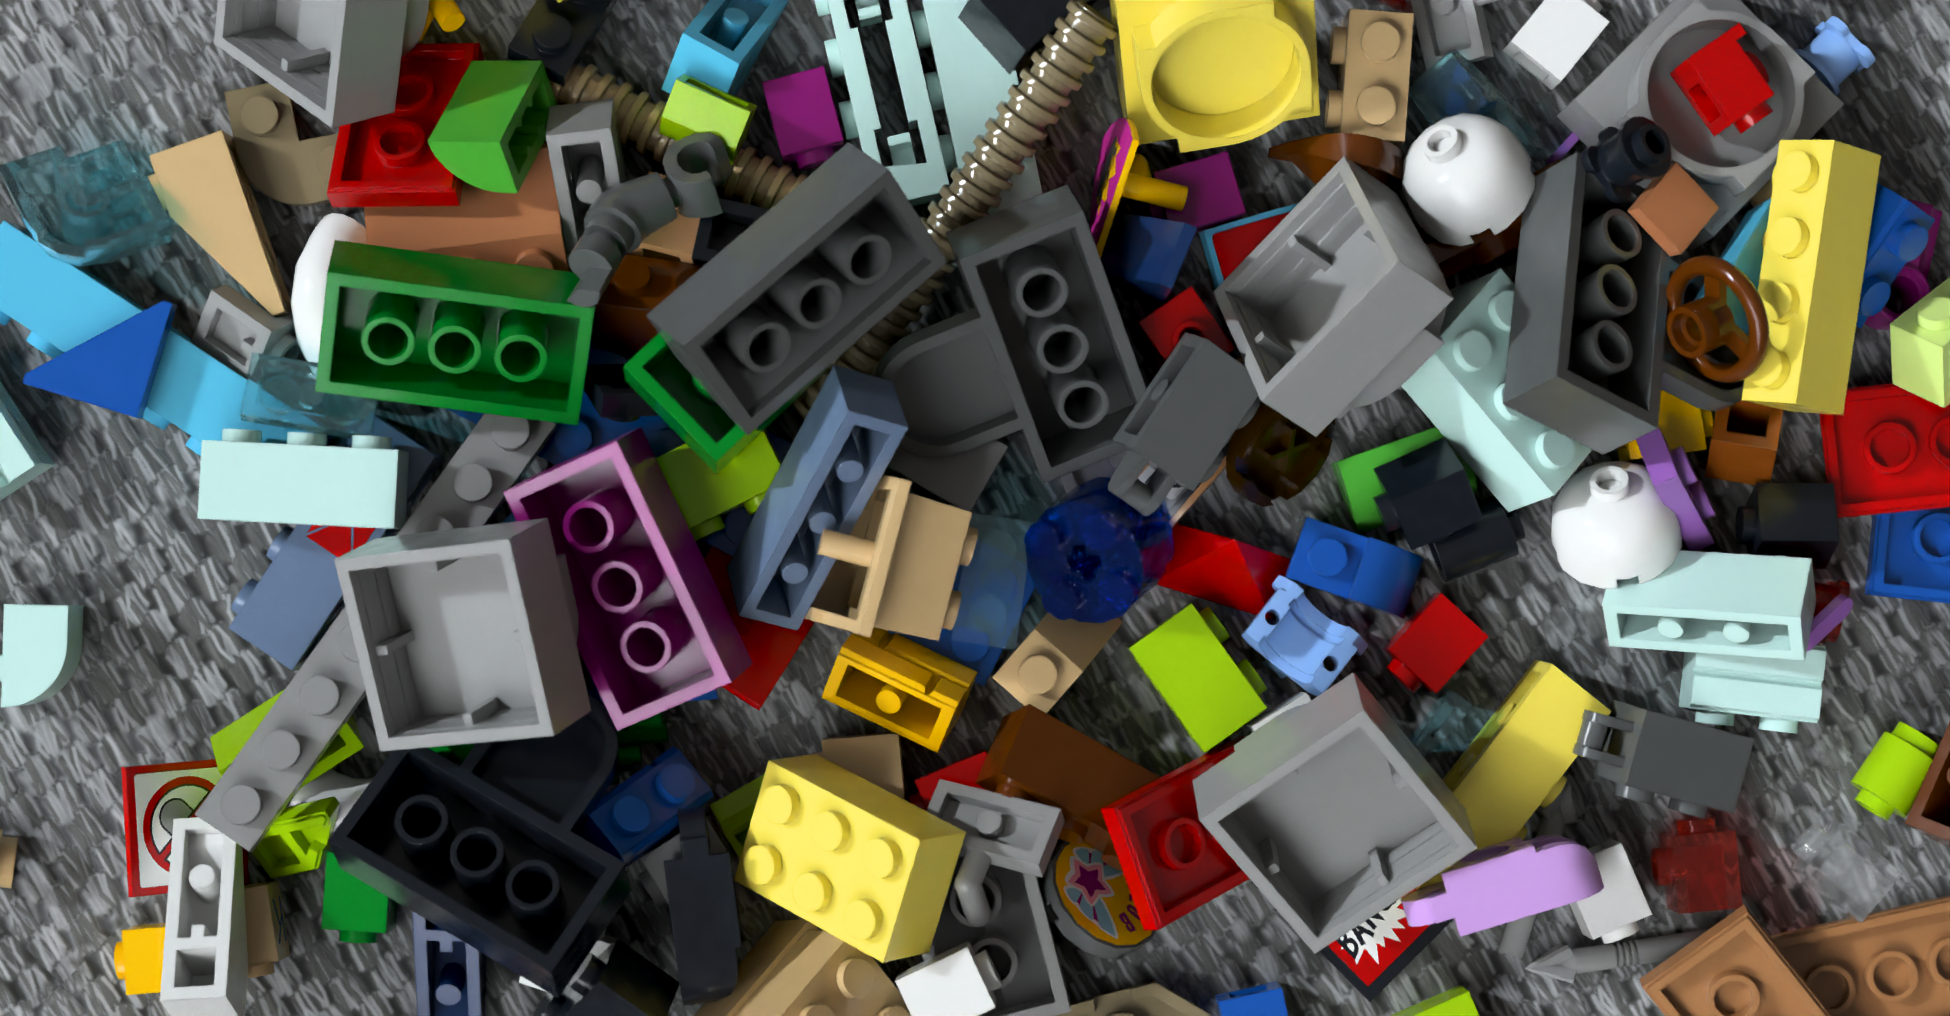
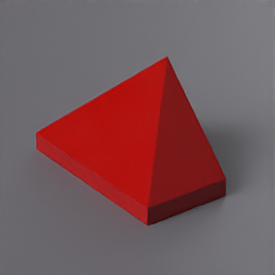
[1151,524,1290,620]

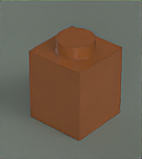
[1705,400,1784,485]

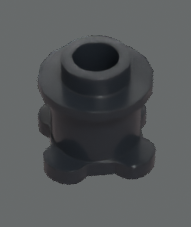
[1581,117,1671,203]

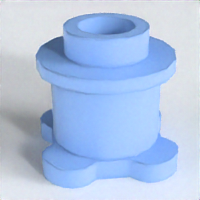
[1794,16,1875,96]

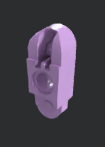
[1401,835,1604,937]

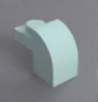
[0,604,84,707]

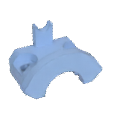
[1241,575,1368,696]

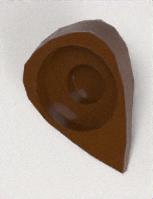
[1268,133,1406,190]

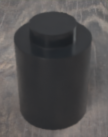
[1428,496,1525,583]

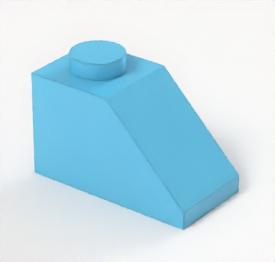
[661,0,789,96]

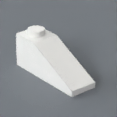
[160,817,248,1016]

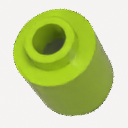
[1850,722,1939,821]

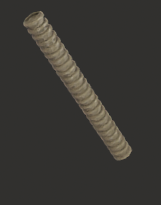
[794,0,1118,420]

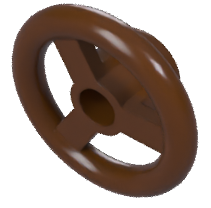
[1666,256,1770,383]

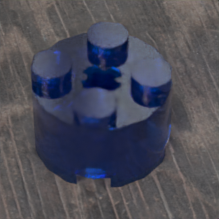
[1024,477,1174,623]

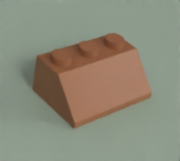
[364,143,573,272]

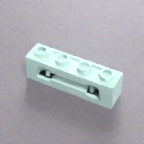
[814,0,950,206]

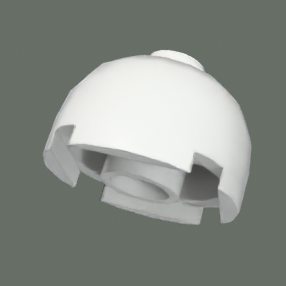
[1402,113,1535,246]
[1551,460,1682,589]

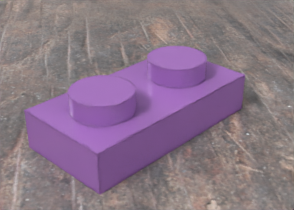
[1636,427,1716,551]

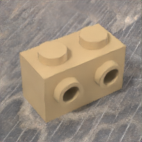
[1324,9,1414,148]

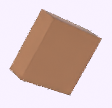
[1627,162,1720,257]

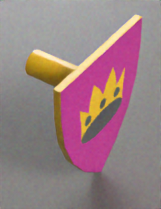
[1090,118,1188,258]

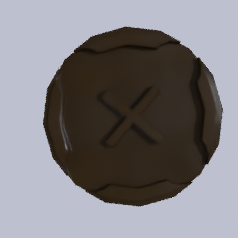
[1226,400,1335,507]

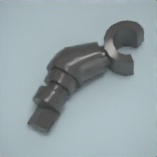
[567,132,733,307]

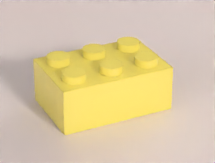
[734,754,966,963]

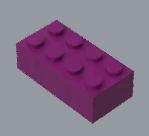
[503,427,753,731]

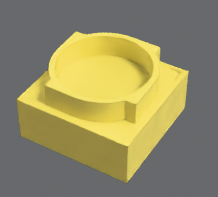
[1109,0,1320,153]

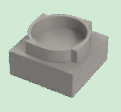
[214,0,429,128]
[1557,0,1844,251]
[1213,156,1454,437]
[334,518,591,752]
[1193,672,1477,954]

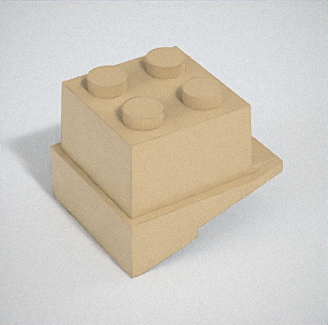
[804,475,978,641]
[694,919,911,1016]

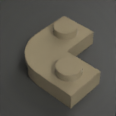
[224,83,338,207]

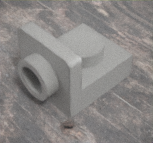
[191,284,300,382]

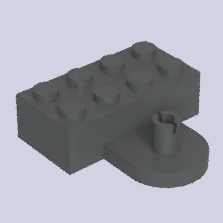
[1503,152,1744,455]
[874,184,1146,483]

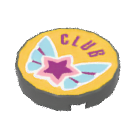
[1041,842,1156,959]

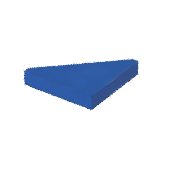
[22,301,177,419]

